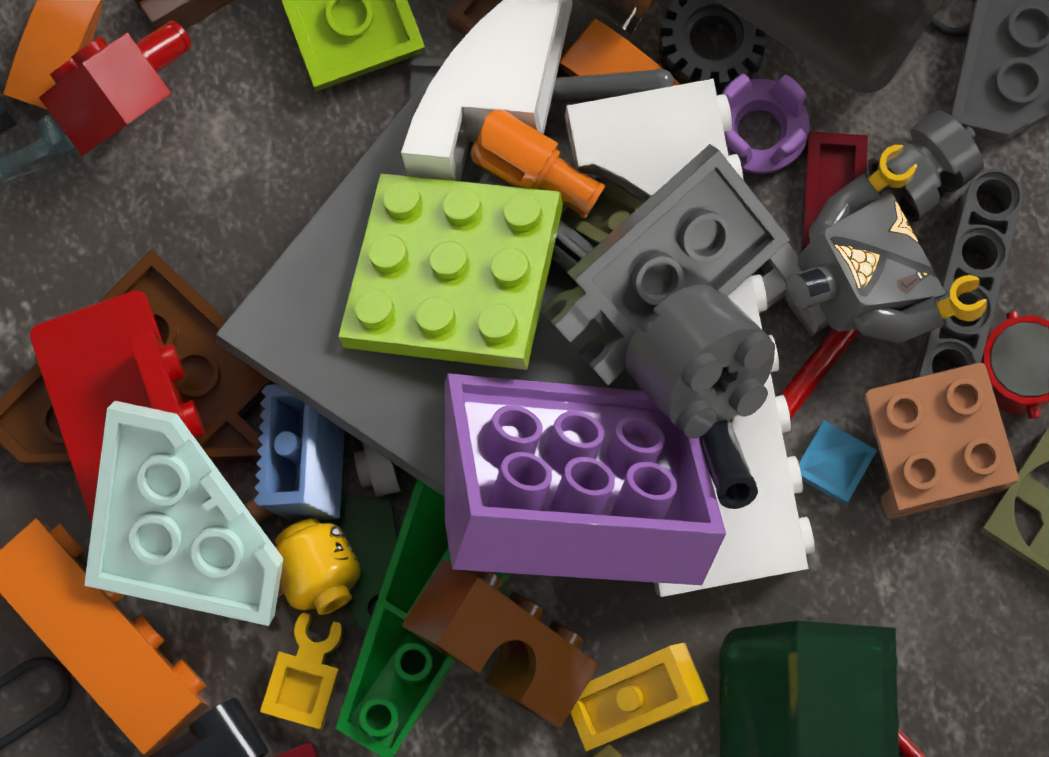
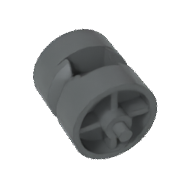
[868,110,984,222]

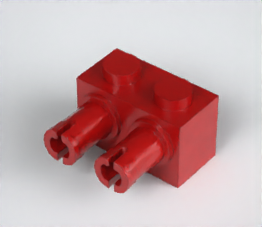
[39,21,191,156]

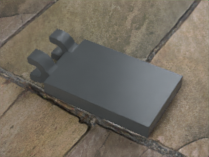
[540,144,791,385]

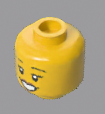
[275,518,361,615]

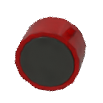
[981,311,1049,420]

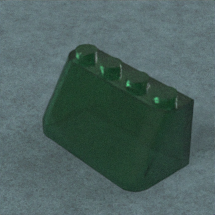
[719,620,899,757]

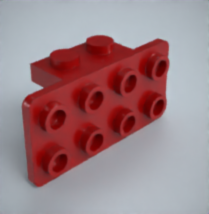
[30,290,205,524]

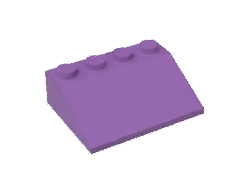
[445,373,726,586]

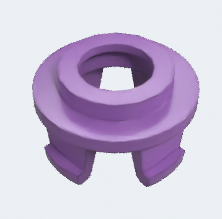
[722,73,810,174]

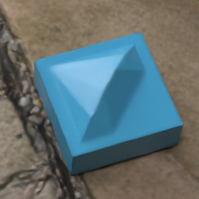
[799,420,877,505]

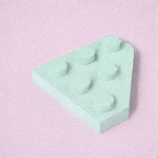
[84,401,283,626]

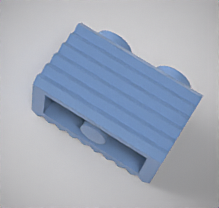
[254,384,345,522]

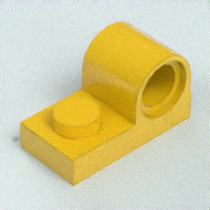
[570,643,709,752]

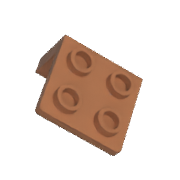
[865,363,1019,521]

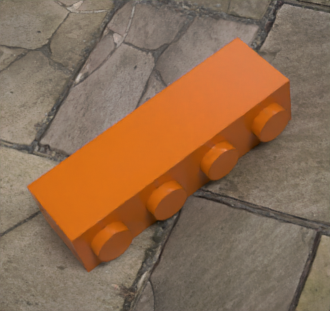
[0,518,209,756]

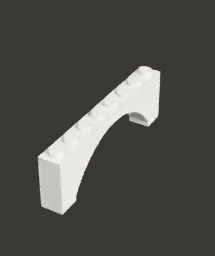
[564,79,815,597]

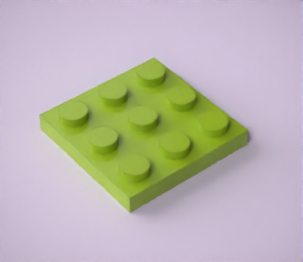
[338,173,563,370]

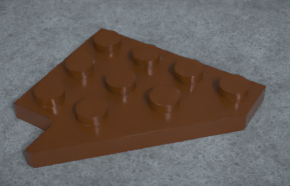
[0,249,274,467]

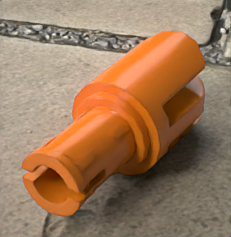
[470,109,606,219]

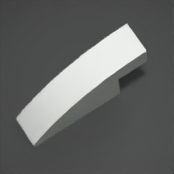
[401,0,573,181]

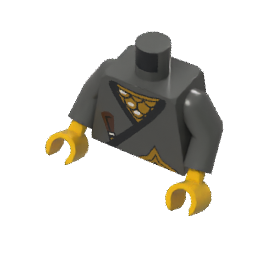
[787,145,987,343]

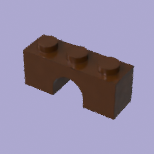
[401,560,600,729]

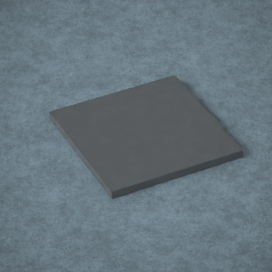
[216,76,642,497]

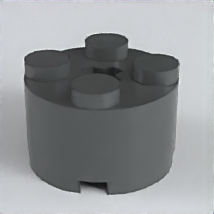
[626,284,775,439]

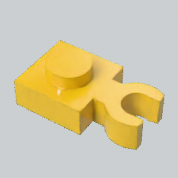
[260,613,343,731]

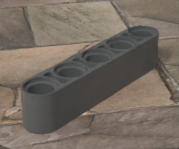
[912,169,1023,379]

